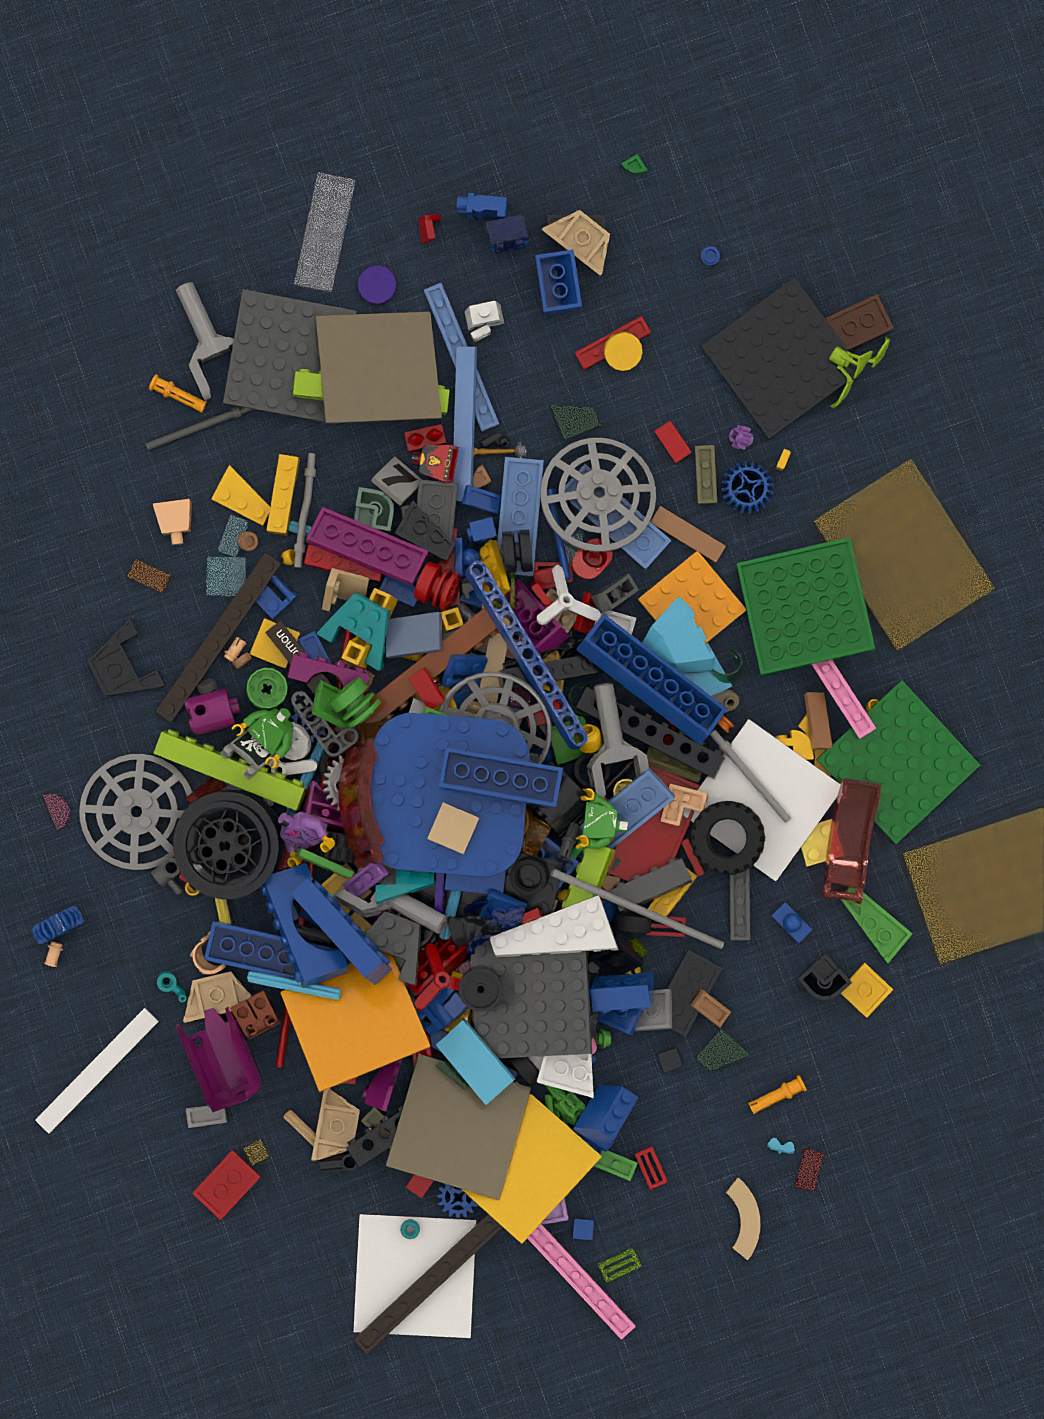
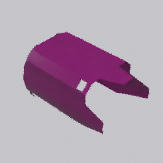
[176,1007,261,1112]

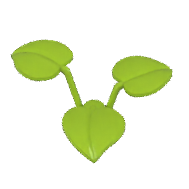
[829,337,890,408]

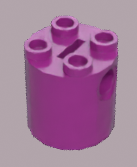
[184,688,241,735]

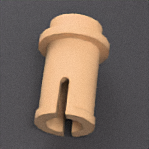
[224,637,246,662]
[44,941,63,967]

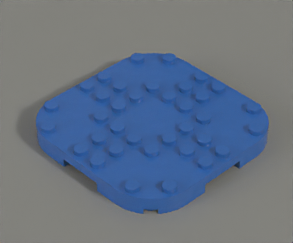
[366,713,530,877]

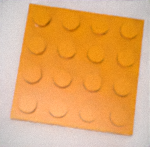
[638,551,747,644]

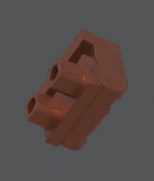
[230,989,281,1039]

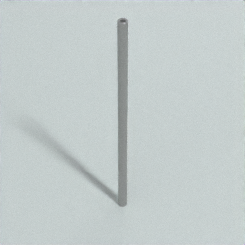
[551,869,724,949]

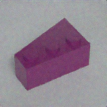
[302,781,365,837]

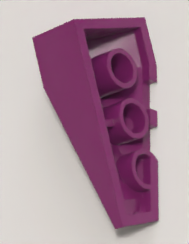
[505,578,570,653]
[362,1059,402,1111]

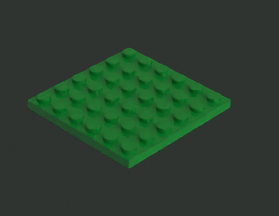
[737,537,876,676]
[817,680,980,844]

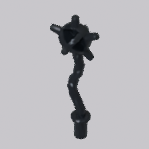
[502,630,583,669]

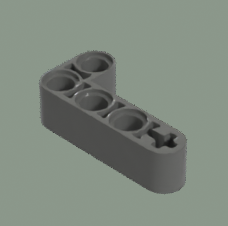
[291,691,359,758]

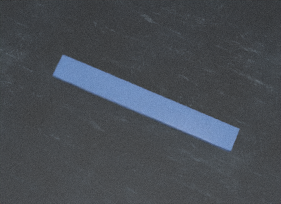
[424,283,500,432]
[453,347,477,502]

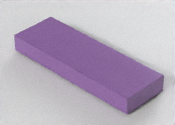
[343,858,389,897]

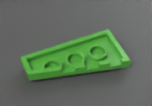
[840,884,913,963]

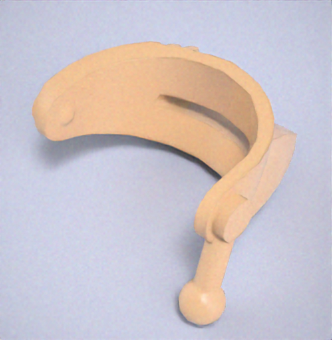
[190,931,226,974]

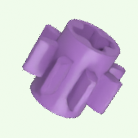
[729,425,753,450]

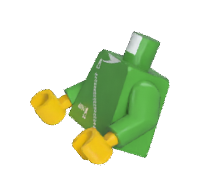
[232,708,294,769]
[576,788,628,850]

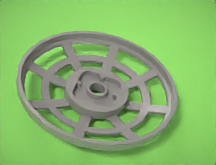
[540,438,656,552]
[439,672,552,764]
[79,754,195,870]

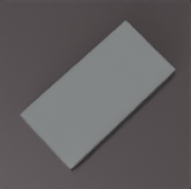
[186,1105,227,1128]

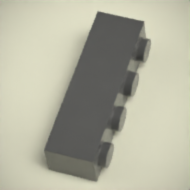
[611,858,692,914]

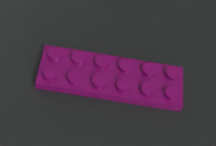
[306,507,428,586]

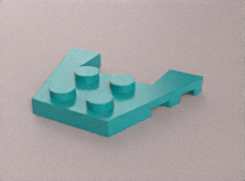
[317,592,390,671]
[375,869,434,904]

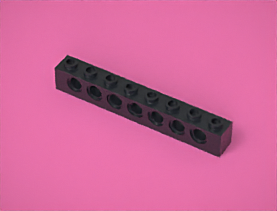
[576,686,725,780]

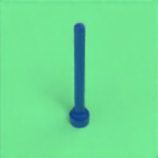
[547,489,571,580]

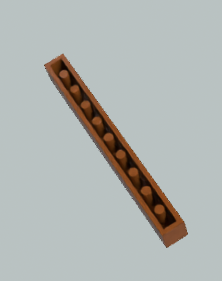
[334,608,499,747]

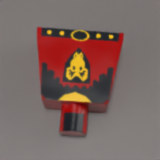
[411,445,459,483]

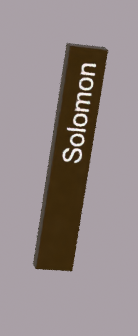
[265,621,332,694]

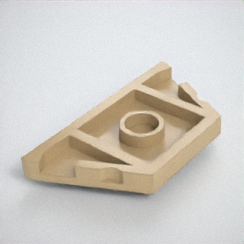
[542,210,610,275]
[183,971,252,1023]
[311,1088,360,1161]

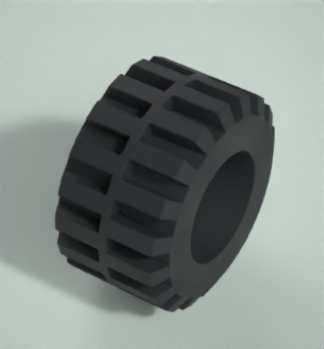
[316,830,368,865]

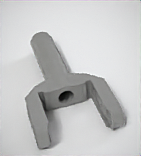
[176,282,234,401]
[587,683,649,799]
[334,850,448,934]

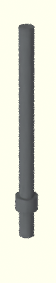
[146,406,254,450]

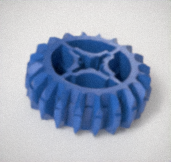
[721,461,774,514]
[32,906,84,944]

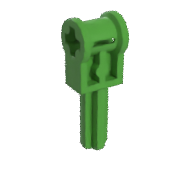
[544,1084,586,1125]

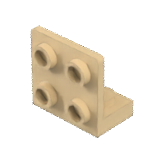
[322,568,369,611]

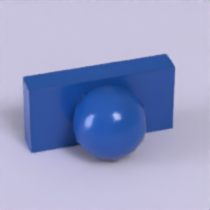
[455,538,480,578]
[771,902,812,943]

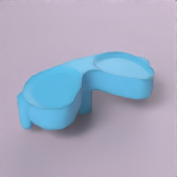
[767,1138,795,1154]

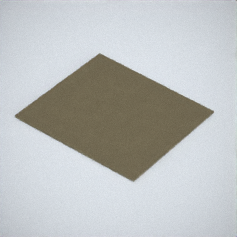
[316,312,442,423]
[386,1054,531,1200]

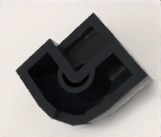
[797,953,852,1000]

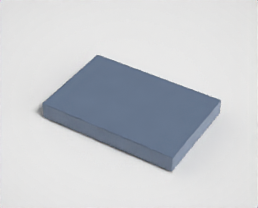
[386,612,442,659]

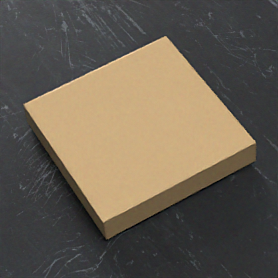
[427,803,479,855]

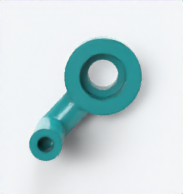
[157,971,186,1002]

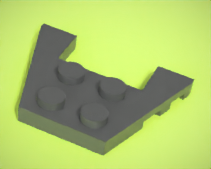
[346,911,421,986]

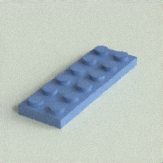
[497,457,544,576]
[565,464,671,570]
[576,768,675,860]

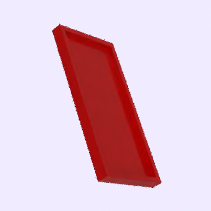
[608,766,700,882]

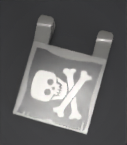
[220,730,276,780]

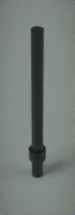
[557,758,634,839]

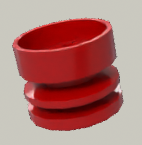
[414,562,461,611]

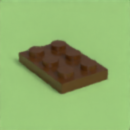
[825,294,894,350]

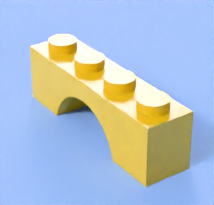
[267,454,300,536]
[341,588,398,669]

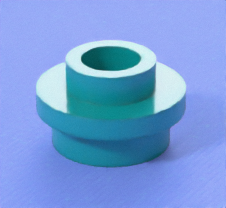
[400,1219,420,1239]

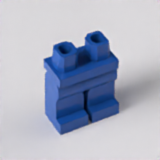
[456,193,508,224]
[416,978,469,1035]

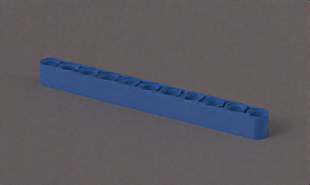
[466,561,588,750]

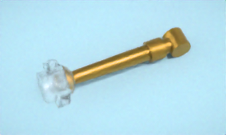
[474,442,527,458]

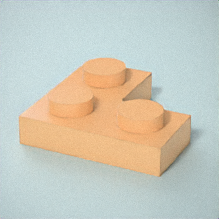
[661,784,708,826]

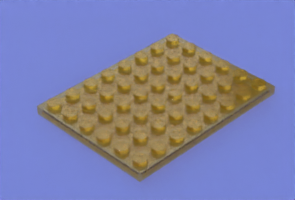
[813,459,995,651]
[902,807,1044,964]

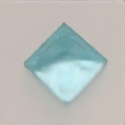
[206,556,247,596]

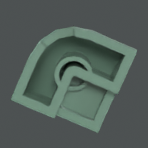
[354,487,394,533]

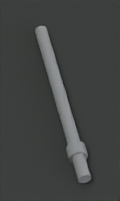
[709,730,791,823]

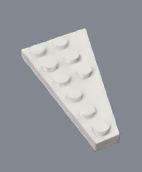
[490,895,618,957]
[537,1054,594,1098]

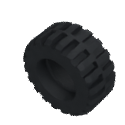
[690,801,766,875]

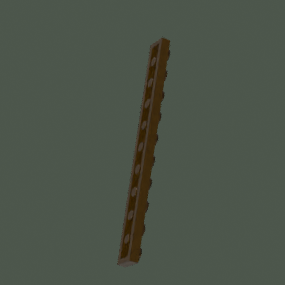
[155,552,282,723]
[353,1214,503,1354]

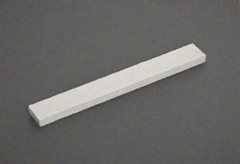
[35,1008,159,1133]

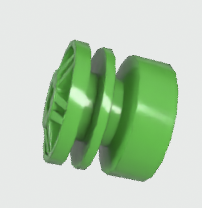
[247,668,287,710]
[328,677,381,728]

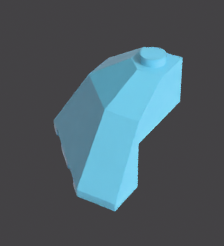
[642,597,715,673]

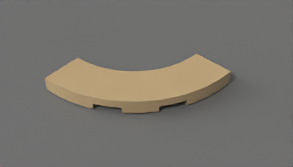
[726,1177,760,1260]

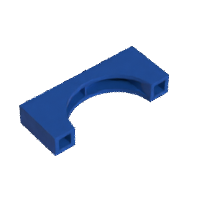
[260,863,349,988]

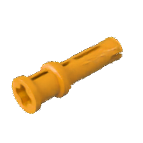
[149,374,207,413]
[748,1075,807,1114]

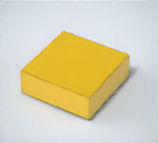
[775,449,791,471]

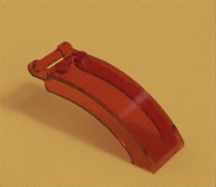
[338,741,384,868]
[822,778,881,904]

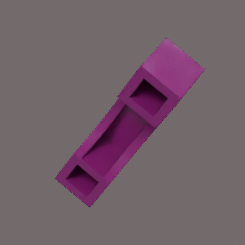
[287,651,369,695]

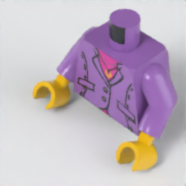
[278,812,335,867]

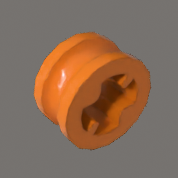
[717,716,734,733]

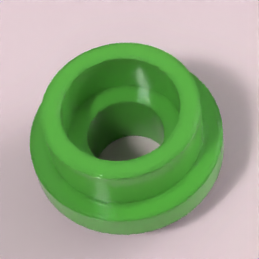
[595,1029,611,1049]

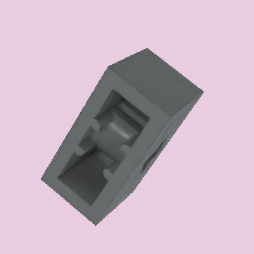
[591,574,639,613]

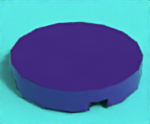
[358,265,396,304]

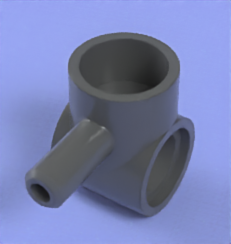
[151,858,183,895]

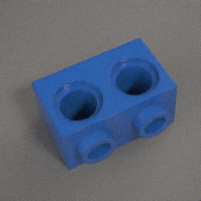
[467,517,497,546]

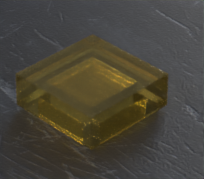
[243,1139,270,1166]

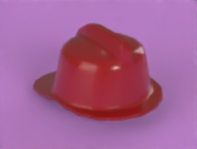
[572,538,613,579]

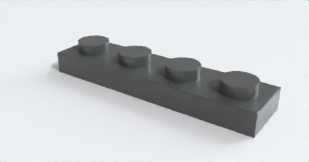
[730,868,750,940]

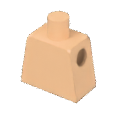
[153,499,192,545]

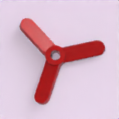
[414,943,480,1010]

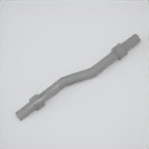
[294,453,316,568]

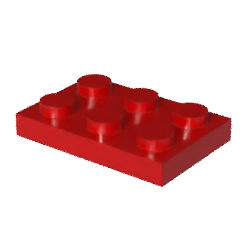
[192,1150,261,1220]

